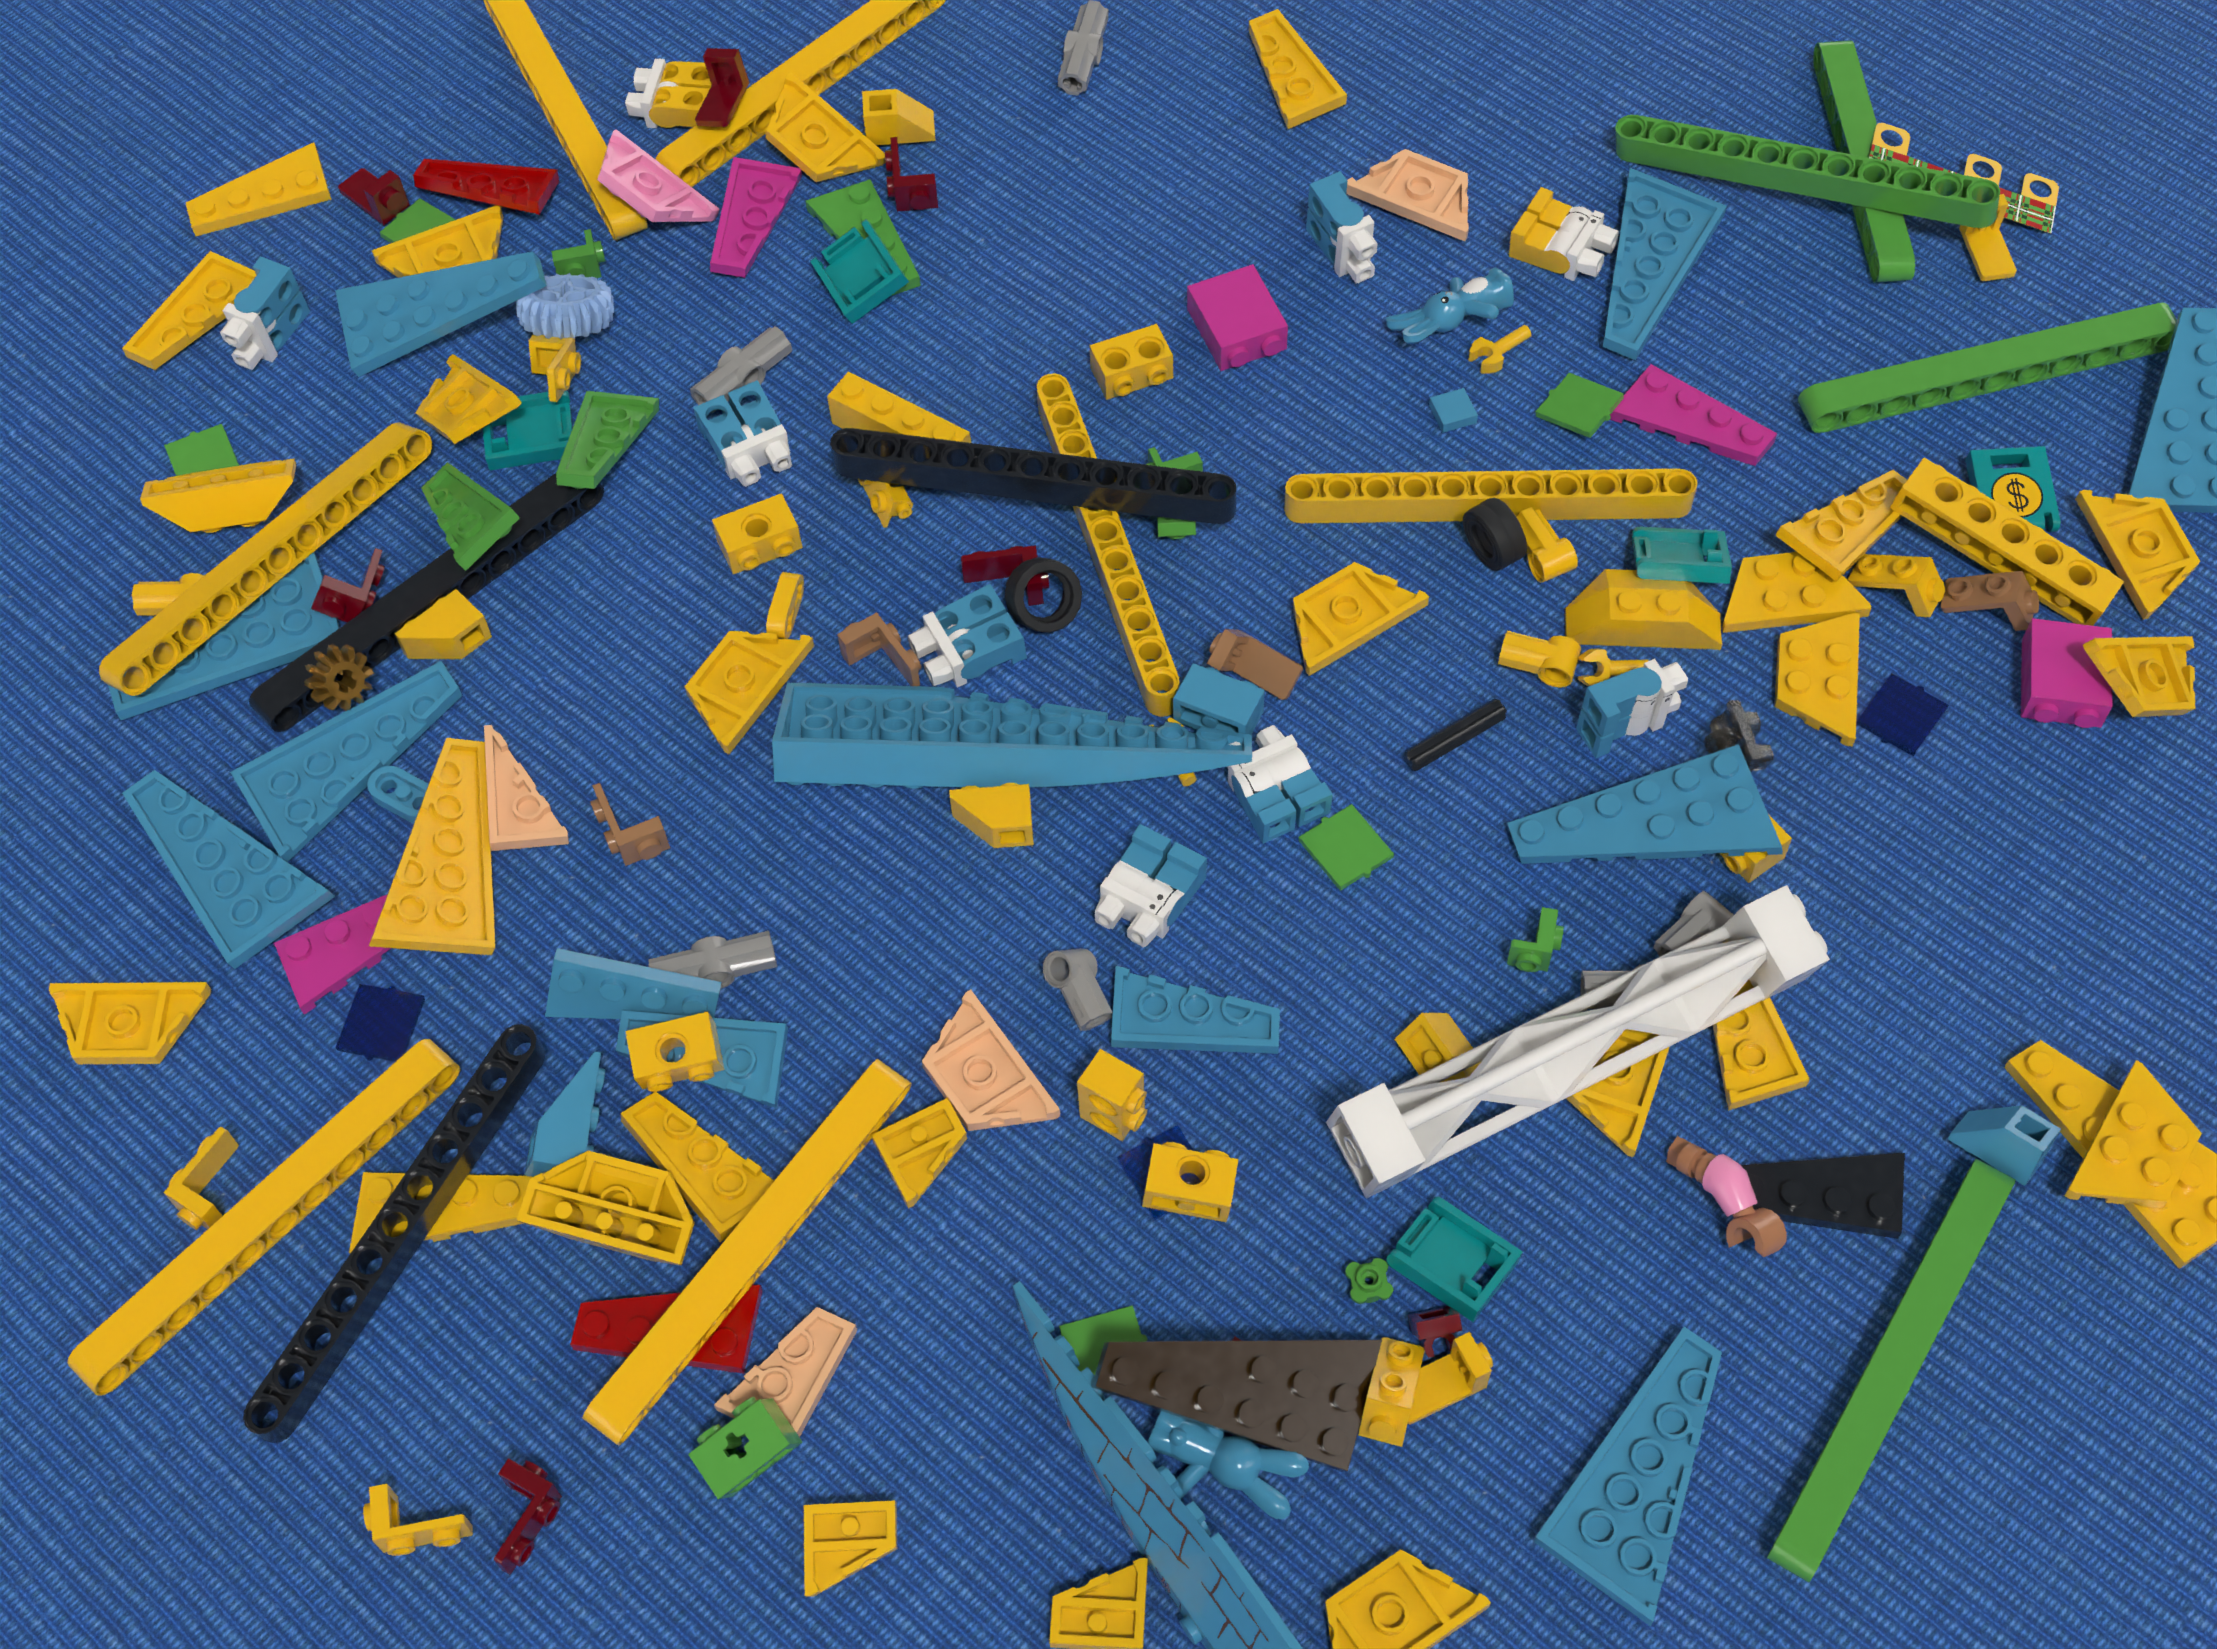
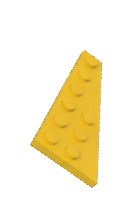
[369,738,495,955]
[2004,1040,2217,1269]

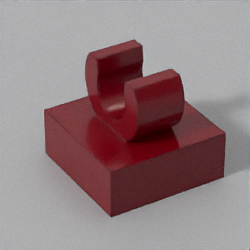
[1407,1306,1463,1358]

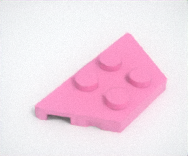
[597,130,720,222]

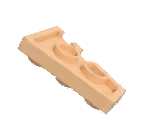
[714,1307,857,1437]

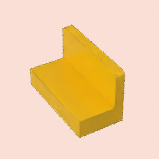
[1394,1013,1481,1082]

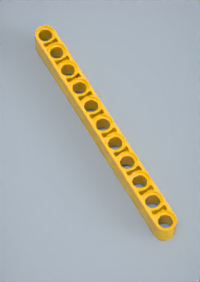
[483,0,648,241]
[655,0,946,187]
[1036,373,1180,717]
[99,422,432,696]
[1284,469,1698,523]
[67,1039,460,1396]
[582,1059,912,1446]

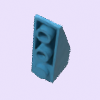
[524,1052,605,1177]

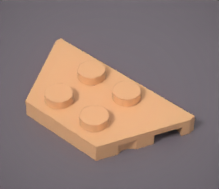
[1346,149,1469,241]
[922,989,1060,1131]

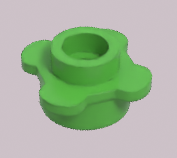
[1345,1258,1393,1304]

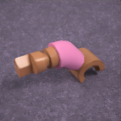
[1666,1136,1787,1257]

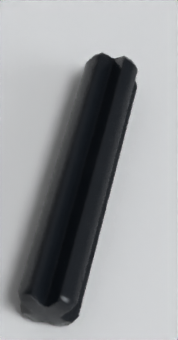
[1404,699,1507,771]

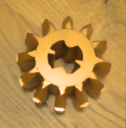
[304,644,374,710]

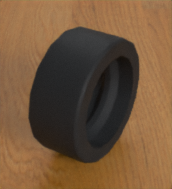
[1005,557,1082,633]

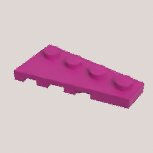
[710,157,802,278]
[1610,364,1777,466]
[274,894,391,1015]

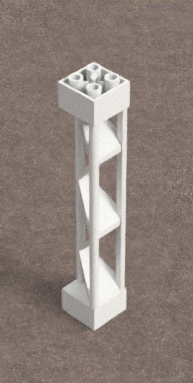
[1326,885,1830,1199]

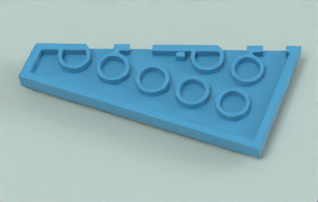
[1603,168,1727,360]
[335,251,547,377]
[2128,308,2217,513]
[108,552,340,720]
[230,661,462,862]
[1507,744,1783,864]
[122,770,335,969]
[1534,1327,1722,1627]

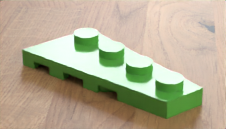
[805,179,921,296]
[556,391,659,489]
[421,462,520,571]

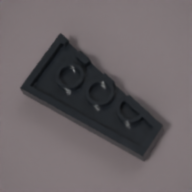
[1723,1153,1905,1239]

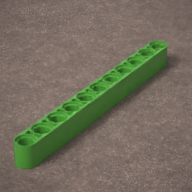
[1615,115,2000,228]
[1798,302,2177,433]
[1767,1158,2016,1583]

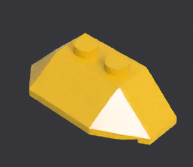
[140,458,297,533]
[1565,569,1722,650]
[516,1151,695,1265]

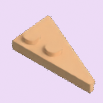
[484,725,569,851]

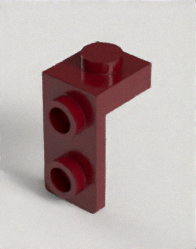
[695,48,749,128]
[885,137,938,212]
[338,168,409,225]
[961,545,1049,606]
[311,548,385,622]
[494,1458,562,1575]

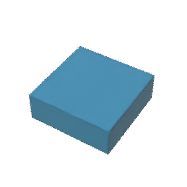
[1429,388,1478,433]

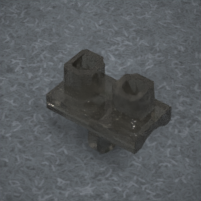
[1703,700,1774,772]

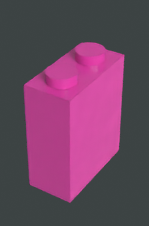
[1187,264,1288,371]
[2021,618,2112,728]

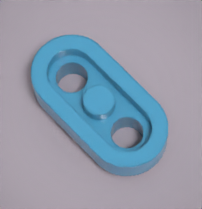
[367,766,428,824]

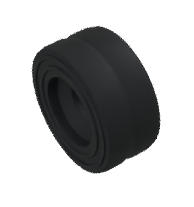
[1463,498,1527,571]

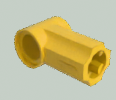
[1516,507,1578,583]
[132,573,205,616]
[1498,631,1581,688]

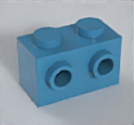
[1173,663,1265,735]

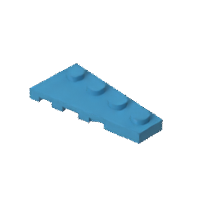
[545,948,722,1019]
[1111,966,1280,1054]
[616,1010,788,1108]

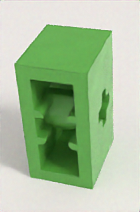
[688,1397,803,1500]

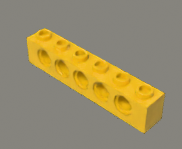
[1890,457,2125,626]

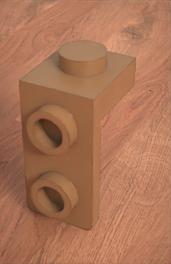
[1941,571,2039,631]
[837,612,921,686]
[1207,629,1303,700]
[590,783,670,866]

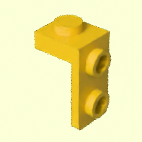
[1959,194,2017,281]
[528,335,581,402]
[1848,554,1945,617]
[163,1127,239,1230]
[1408,1332,1493,1424]
[1358,1337,1425,1447]
[363,1484,473,1556]

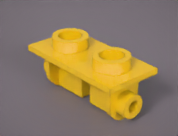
[858,479,913,528]

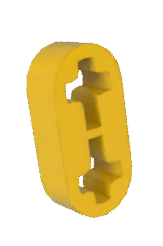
[766,572,804,639]

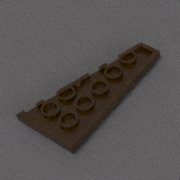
[1092,1340,1382,1472]

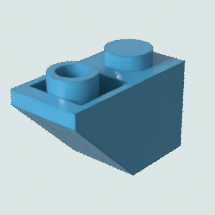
[1948,1105,2061,1186]

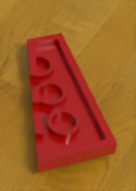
[413,159,559,215]
[570,1285,763,1374]

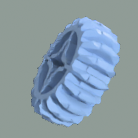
[516,273,614,340]

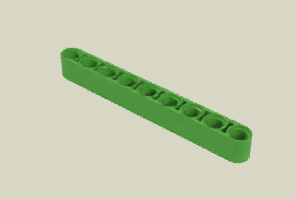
[1813,40,1915,283]

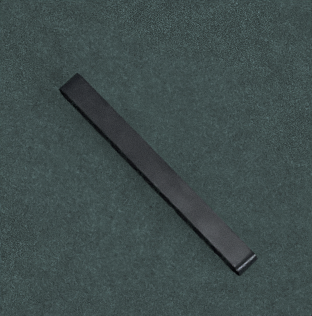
[830,428,1236,524]
[249,473,604,732]
[243,1024,545,1443]

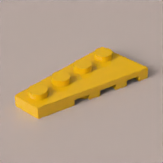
[620,1092,774,1242]

